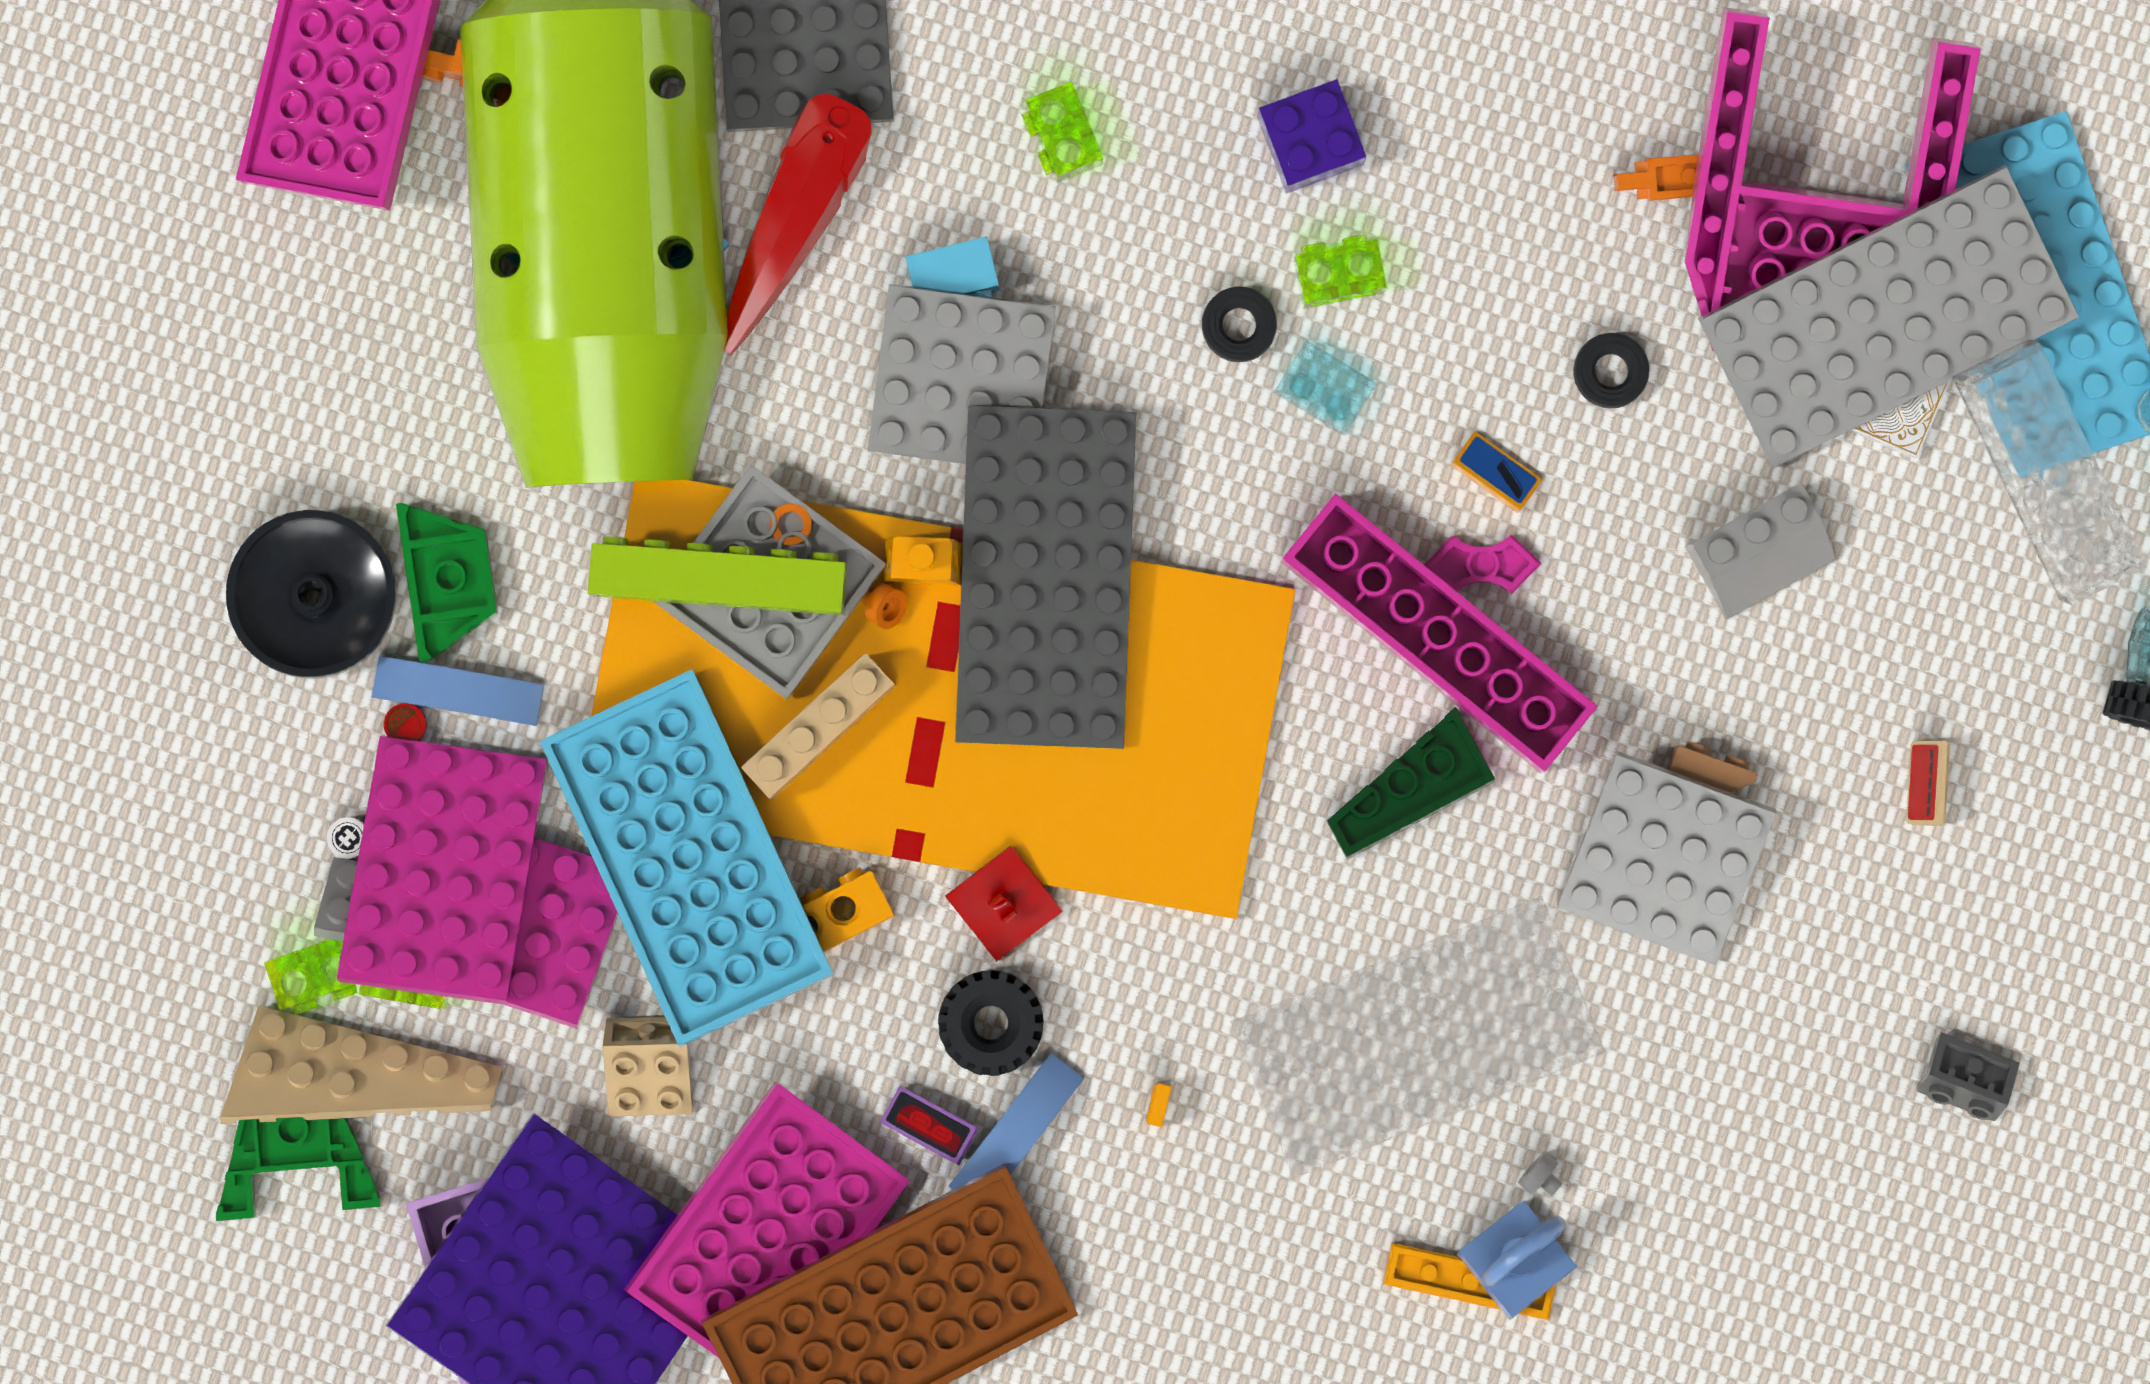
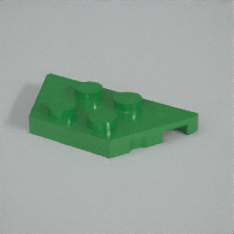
[396,503,498,663]

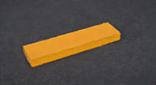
[1383,1242,1556,1320]

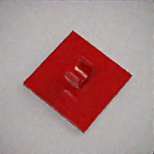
[945,845,1063,962]

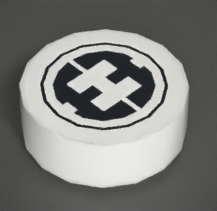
[326,817,364,859]

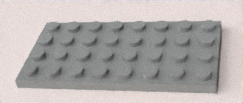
[1698,165,2079,469]

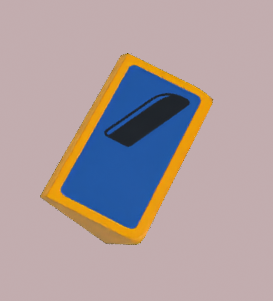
[1450,431,1543,513]

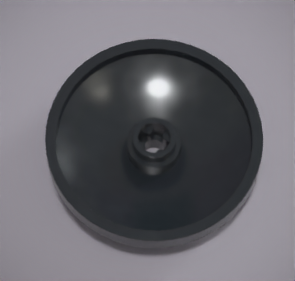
[226,510,397,679]

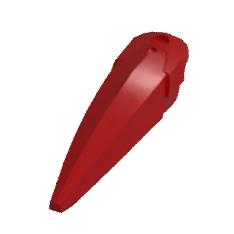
[724,94,872,356]

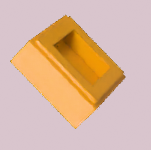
[1145,1082,1172,1128]

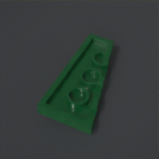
[1327,706,1495,860]

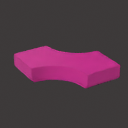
[1424,534,1542,594]

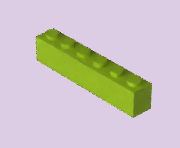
[587,536,848,616]

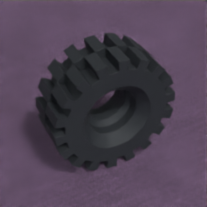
[938,970,1044,1076]

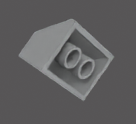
[1685,482,1836,620]

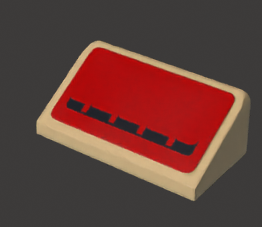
[1906,741,1950,826]

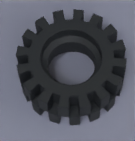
[2102,680,2150,731]

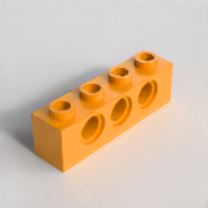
[801,867,896,952]

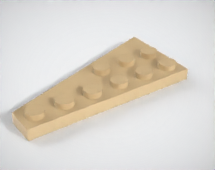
[220,1005,503,1124]

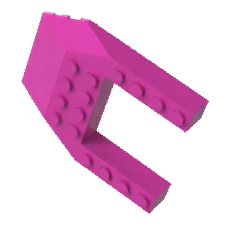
[1684,7,1981,351]

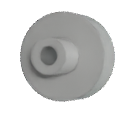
[1518,1151,1563,1196]

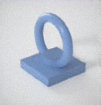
[1457,1200,1577,1320]

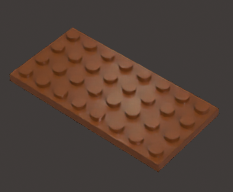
[700,1164,1078,1384]

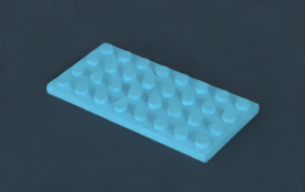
[1906,111,2150,480]
[540,669,834,1047]

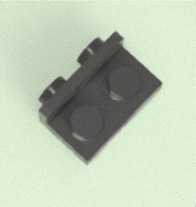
[1917,1032,2020,1121]

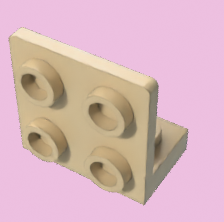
[602,1017,693,1116]

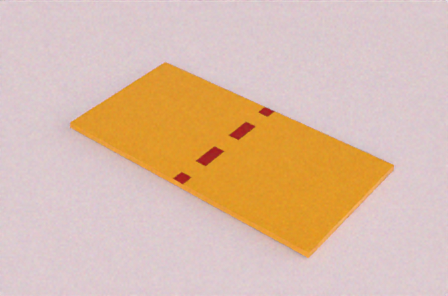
[591,480,1295,919]

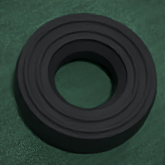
[1202,286,1277,362]
[1573,333,1650,408]

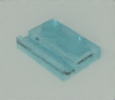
[1274,340,1377,436]

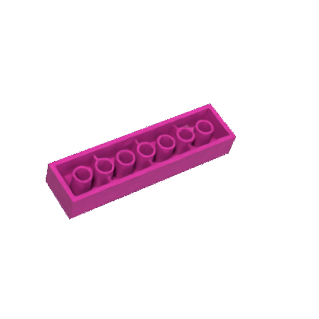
[1280,493,1598,774]

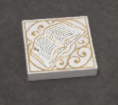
[1850,381,1950,459]

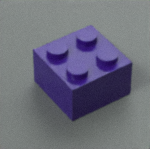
[1257,79,1366,193]

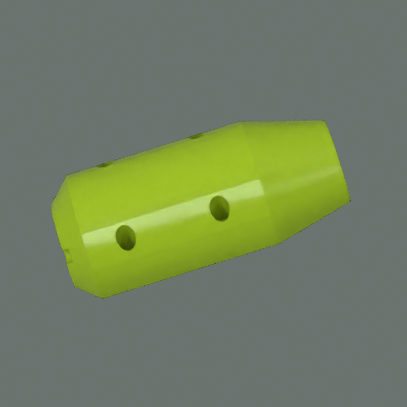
[460,0,728,488]

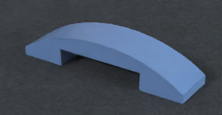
[372,656,544,726]
[949,1053,1084,1190]

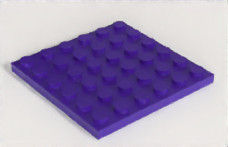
[385,1113,688,1384]

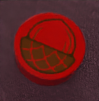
[383,703,427,741]

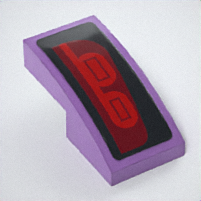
[880,1085,979,1166]

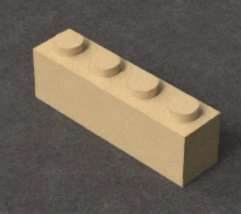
[741,653,896,800]

